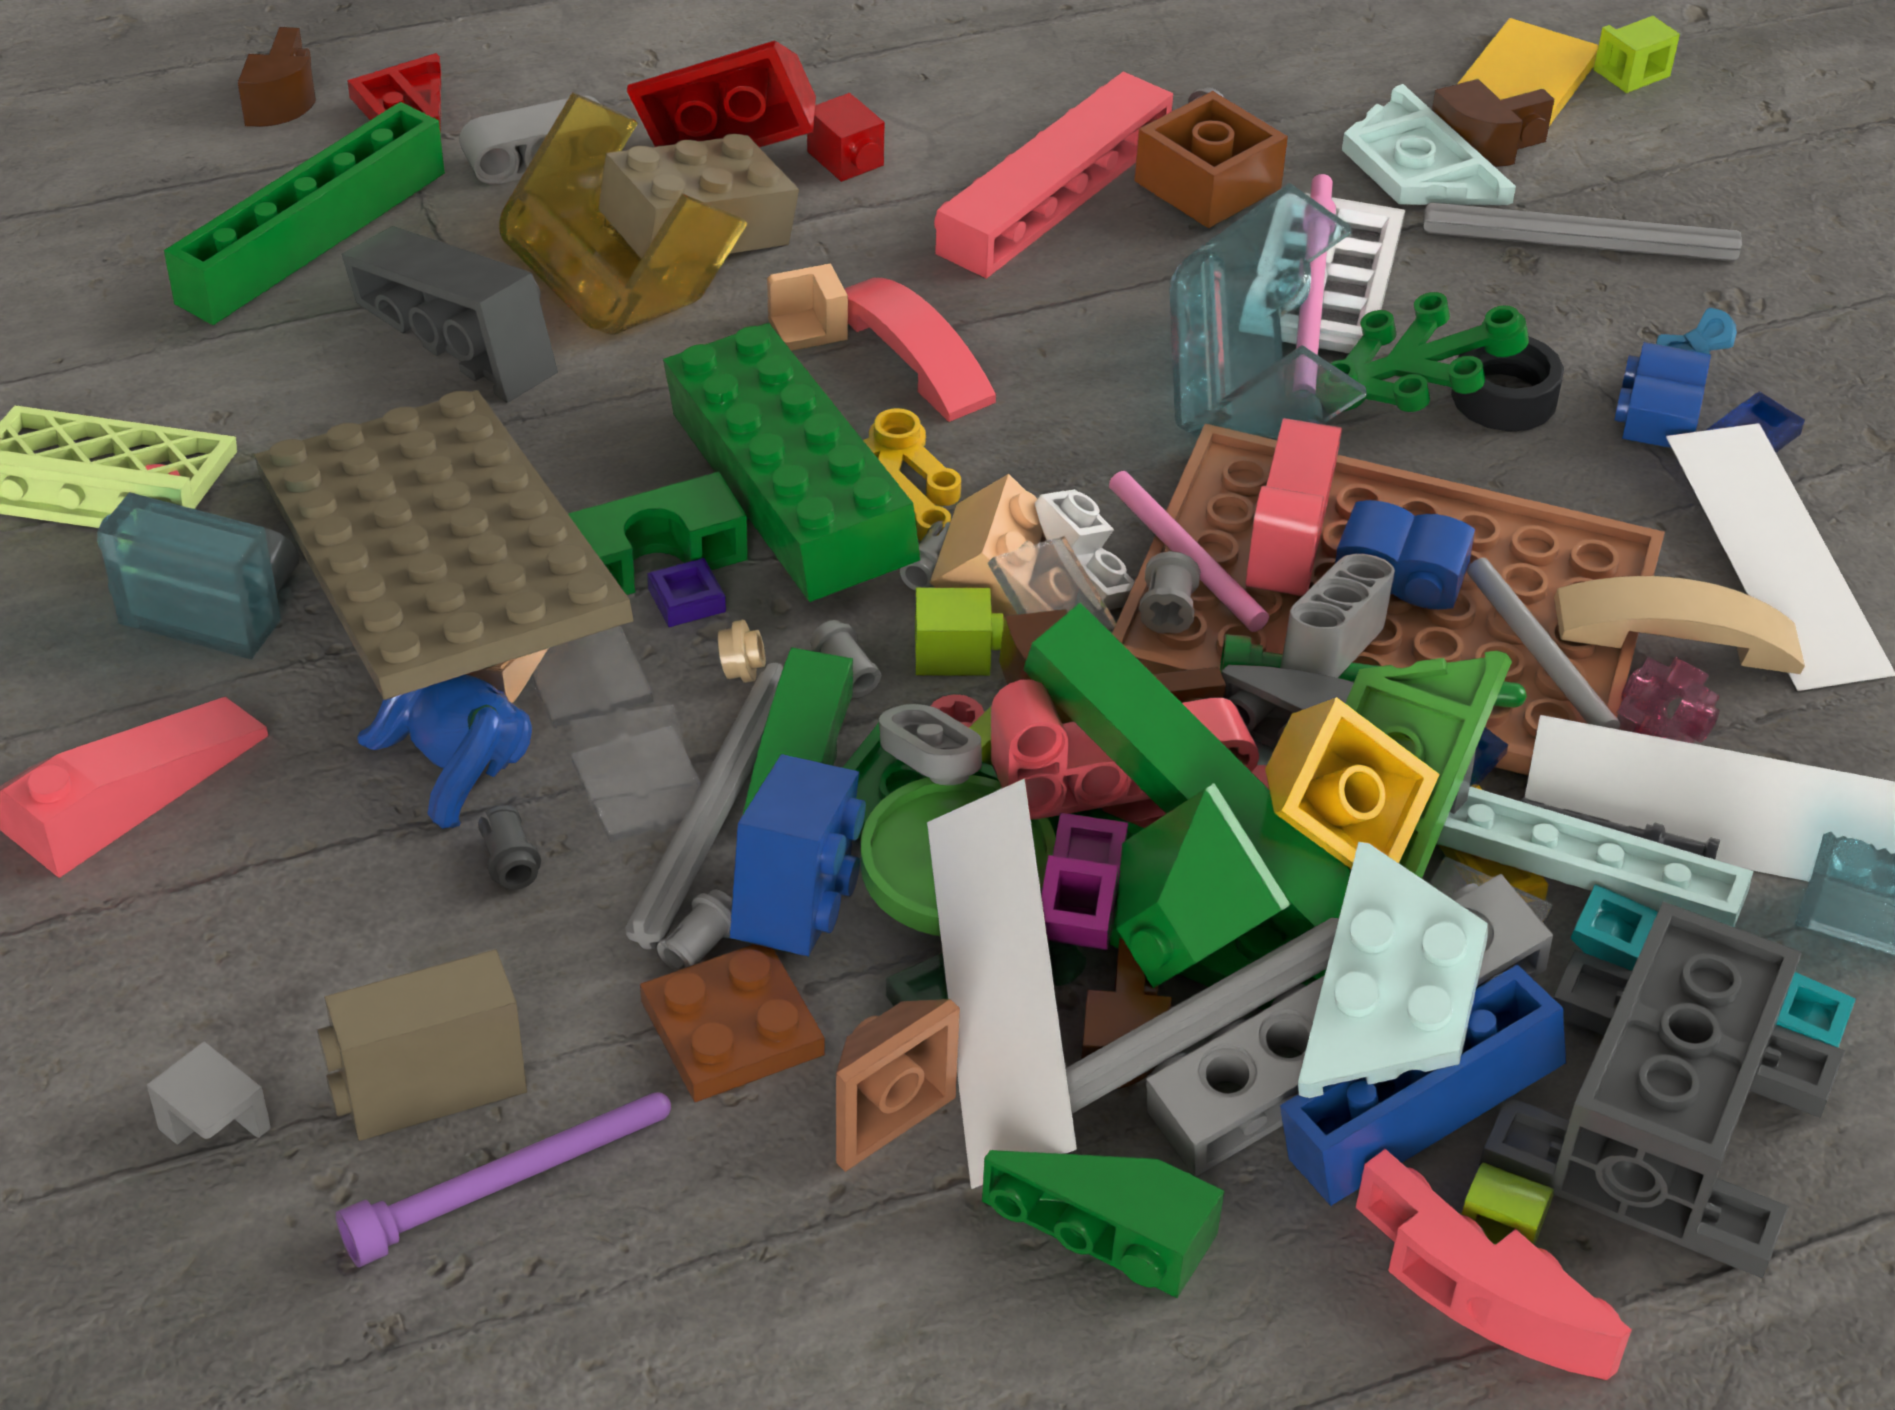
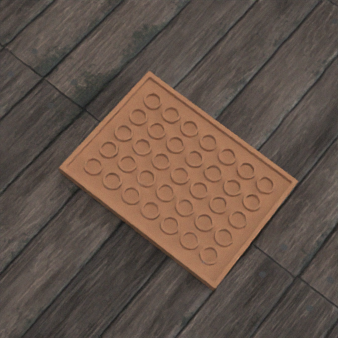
[1112,423,1665,776]

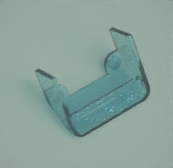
[1169,183,1367,440]

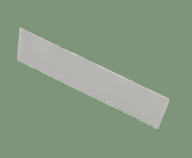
[1666,423,1895,691]
[1525,715,1895,898]
[927,779,1077,1189]

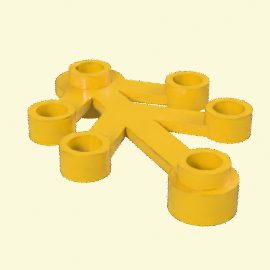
[863,408,961,541]

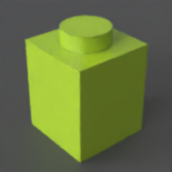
[915,587,1004,676]

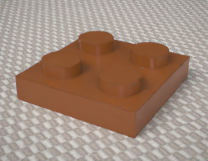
[640,944,825,1103]

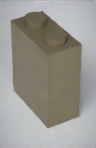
[317,949,527,1141]

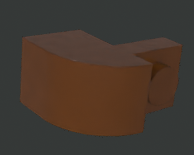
[1432,79,1555,167]

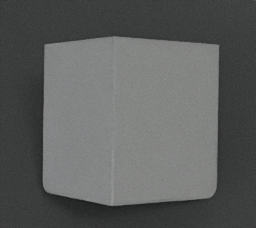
[147,1042,271,1145]

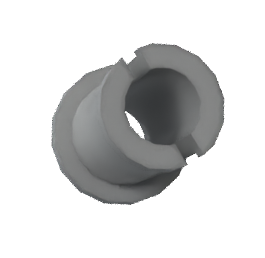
[900,521,950,590]
[810,620,882,698]
[657,889,732,971]

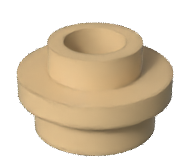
[718,620,766,683]

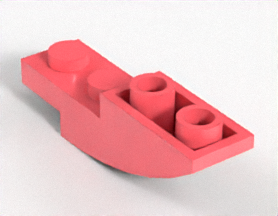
[1355,1149,1632,1380]

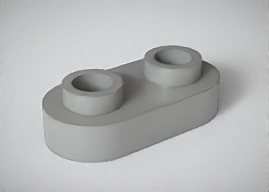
[879,704,982,785]

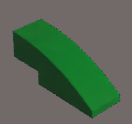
[743,647,853,814]

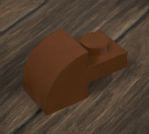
[238,27,316,127]
[1081,938,1172,1090]

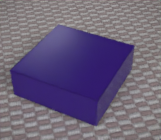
[647,558,726,628]

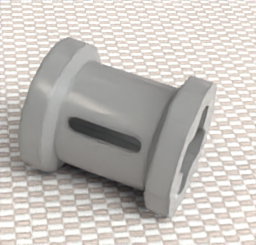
[1139,551,1201,634]

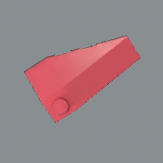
[0,697,268,878]

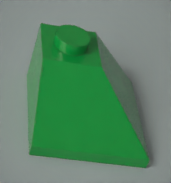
[1116,783,1290,988]

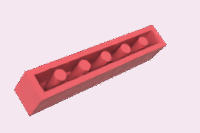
[934,71,1173,279]

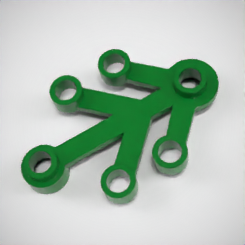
[1315,292,1529,412]

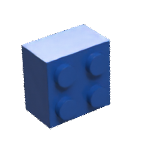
[730,754,866,957]

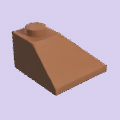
[836,999,960,1172]

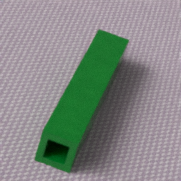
[1023,603,1351,940]

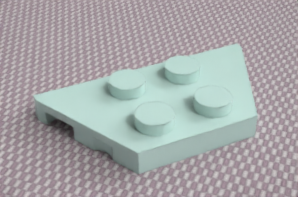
[1342,84,1516,205]
[1298,842,1488,1098]

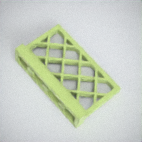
[0,405,237,532]

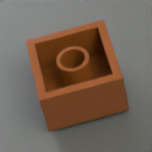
[1134,91,1288,229]

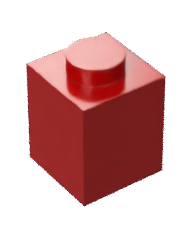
[807,93,885,182]

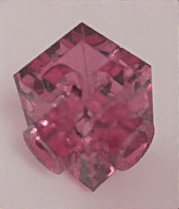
[1616,657,1720,743]

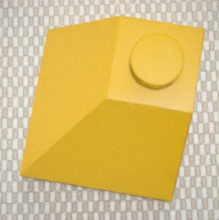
[1265,697,1440,869]

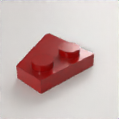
[347,53,442,133]

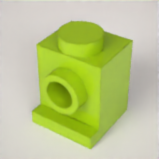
[1593,16,1680,93]

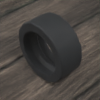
[1451,336,1564,432]

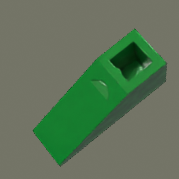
[982,1150,1224,1298]

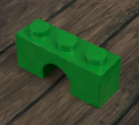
[568,471,748,595]

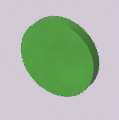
[860,775,1056,936]

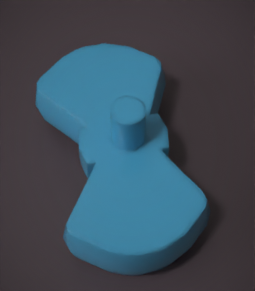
[1656,308,1737,354]

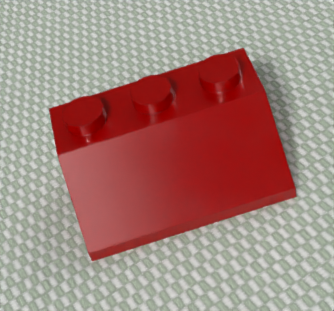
[627,40,816,148]

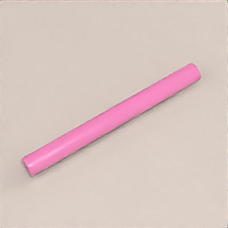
[1109,471,1269,632]

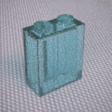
[97,492,281,660]

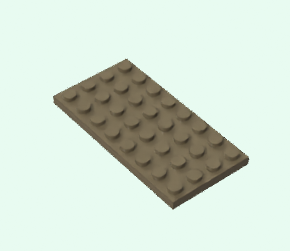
[254,390,633,700]

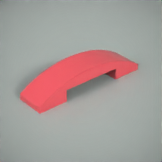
[844,278,996,422]

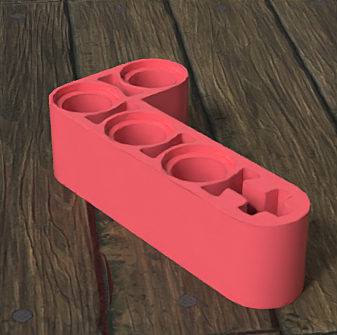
[1246,418,1342,596]
[991,680,1259,820]

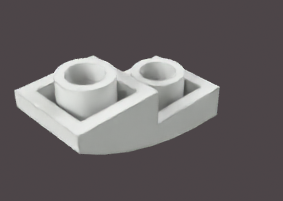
[1034,489,1135,613]

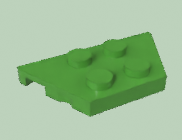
[1345,651,1512,879]

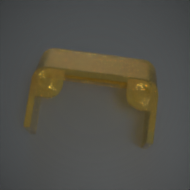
[499,92,748,335]

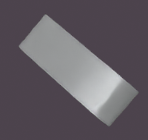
[459,95,619,185]
[1281,554,1395,678]

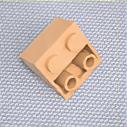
[930,474,1076,621]

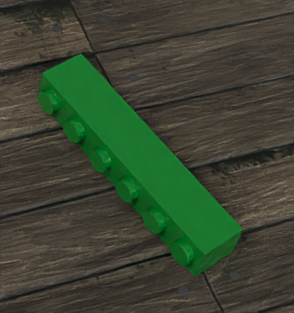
[164,102,445,325]

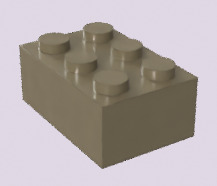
[599,134,799,266]

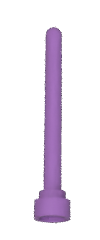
[336,1092,671,1267]

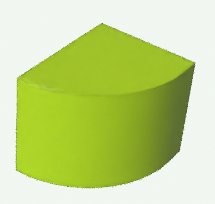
[1461,1162,1554,1245]

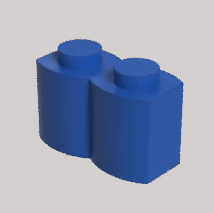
[1614,342,1711,448]
[1335,500,1475,610]

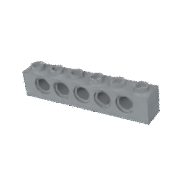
[1146,874,1553,1177]

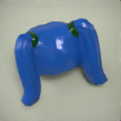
[357,674,532,829]

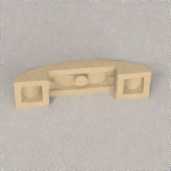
[1554,576,1805,674]

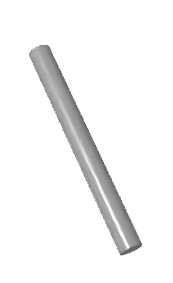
[1467,558,1620,729]

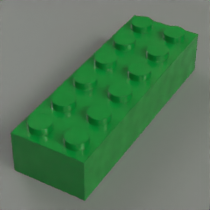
[663,322,921,602]

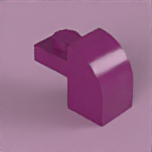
[1041,813,1128,950]

